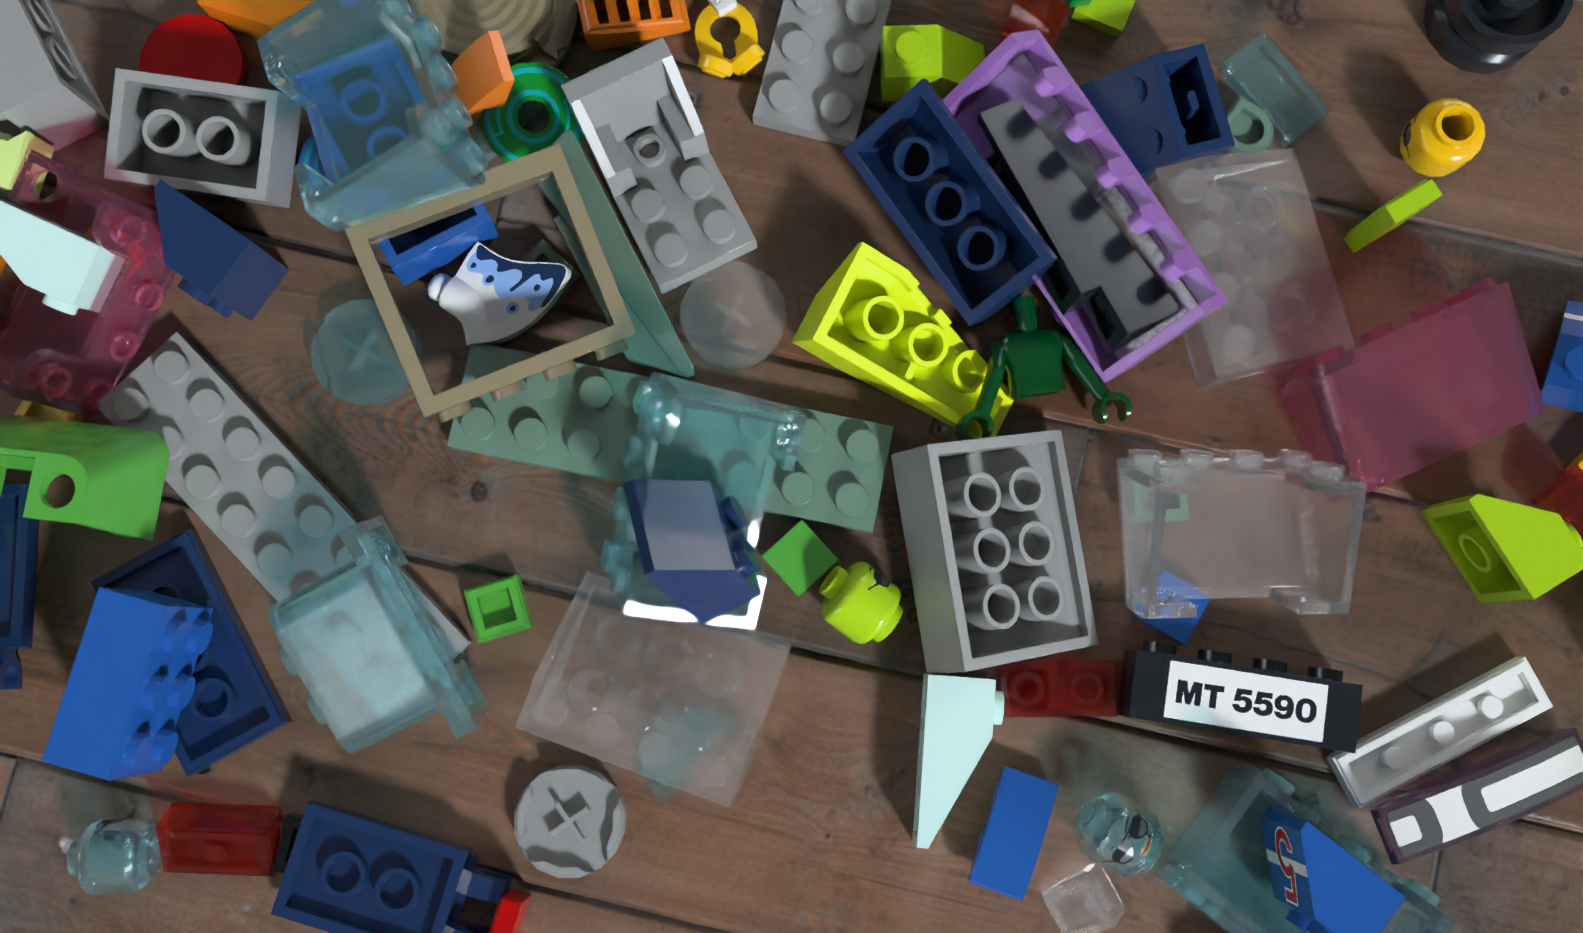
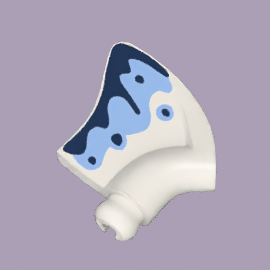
[427,241,571,346]

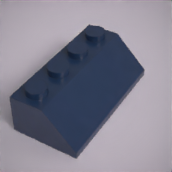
[843,79,1057,326]

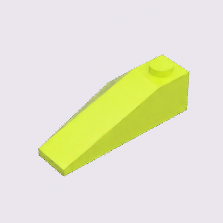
[792,242,1014,439]

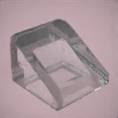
[1040,862,1125,933]

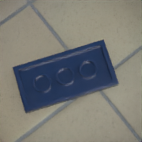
[91,529,293,777]

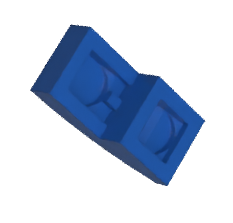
[967,766,1058,901]

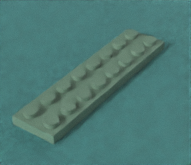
[447,344,894,534]

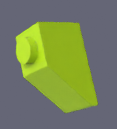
[879,24,985,102]

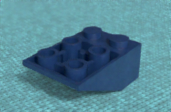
[1052,43,1235,194]

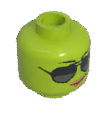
[819,562,904,644]

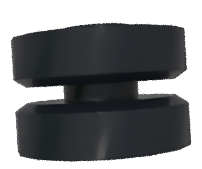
[1424,0,1573,74]

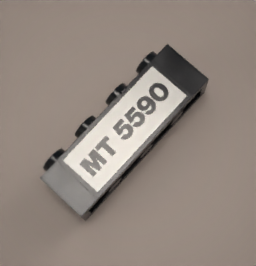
[1117,640,1363,753]

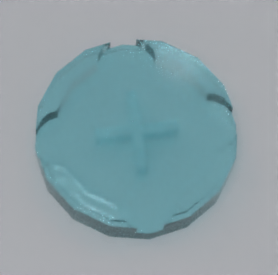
[310,299,421,407]

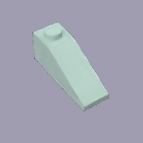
[0,197,127,316]
[912,674,1004,849]

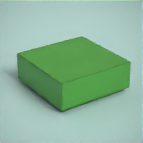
[762,520,839,597]
[463,574,534,643]

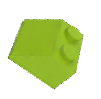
[1420,494,1583,604]

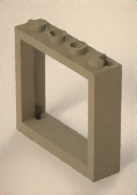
[342,143,636,423]

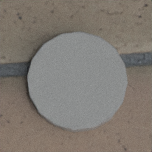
[514,764,626,878]

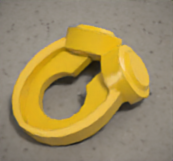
[695,3,765,78]

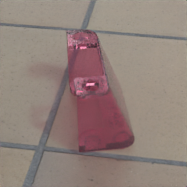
[0,149,177,415]
[1278,276,1546,504]

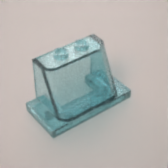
[267,515,490,754]

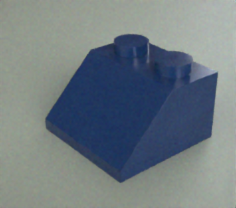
[154,179,289,321]
[623,479,762,625]

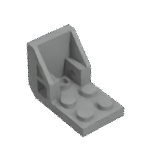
[561,37,758,294]

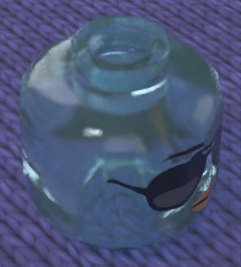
[1076,792,1164,878]
[67,818,164,895]

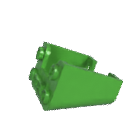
[0,413,169,541]

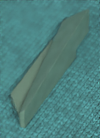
[537,129,695,380]

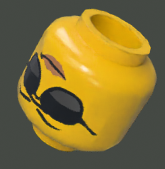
[1400,98,1485,177]

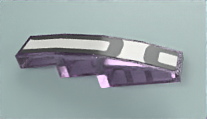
[1370,728,1583,865]

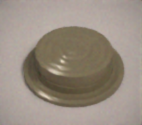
[397,0,579,88]

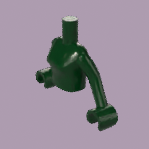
[955,296,1132,441]

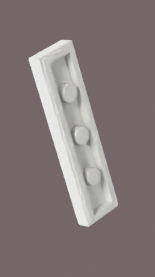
[1326,657,1553,809]

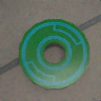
[479,62,583,163]

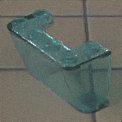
[257,0,488,232]
[601,372,807,629]

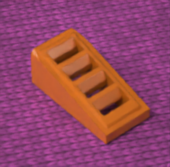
[577,0,691,53]

